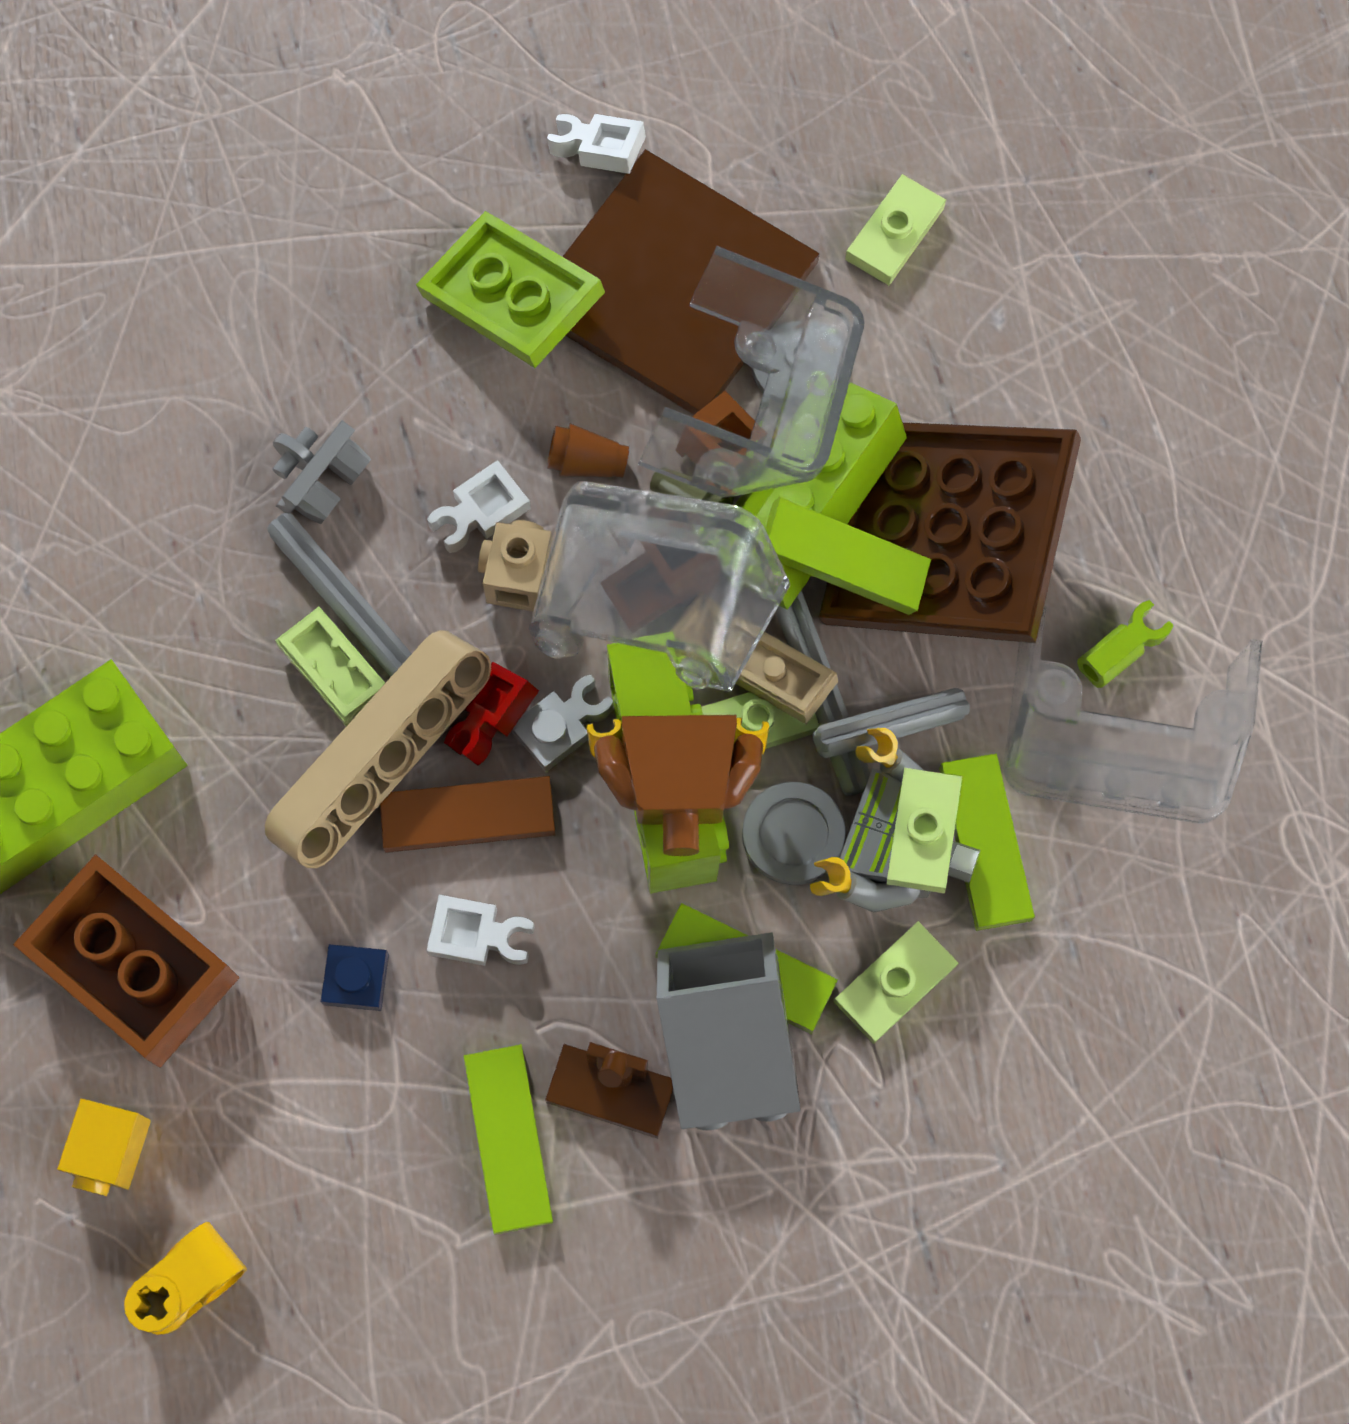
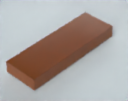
[380,776,556,853]

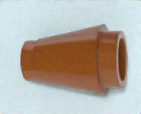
[547,423,629,478]

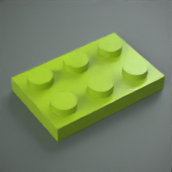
[416,211,605,368]

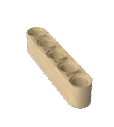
[265,630,491,868]

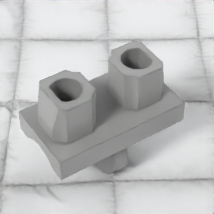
[273,420,371,524]

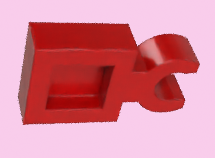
[444,662,539,766]

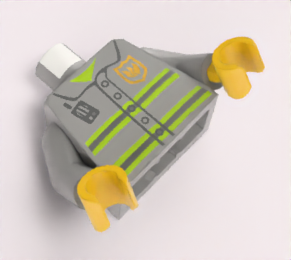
[810,728,980,912]

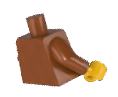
[587,715,769,856]

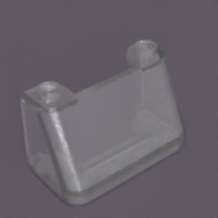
[529,481,791,692]

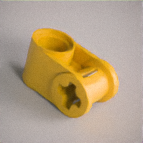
[124,1222,247,1335]

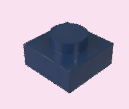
[320,944,389,1011]

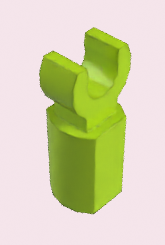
[1077,600,1174,688]

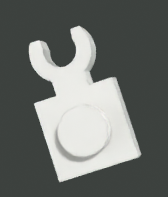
[547,114,646,174]
[427,460,531,553]
[511,675,614,773]
[427,895,535,966]

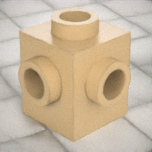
[478,520,561,613]

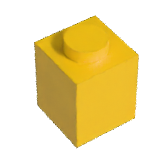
[57,1098,151,1197]

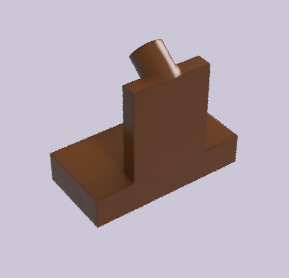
[545,1042,673,1139]

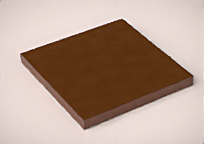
[563,149,820,415]
[819,422,1081,643]

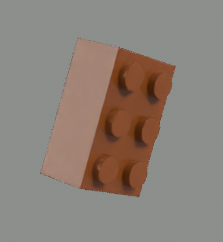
[13,854,240,1068]

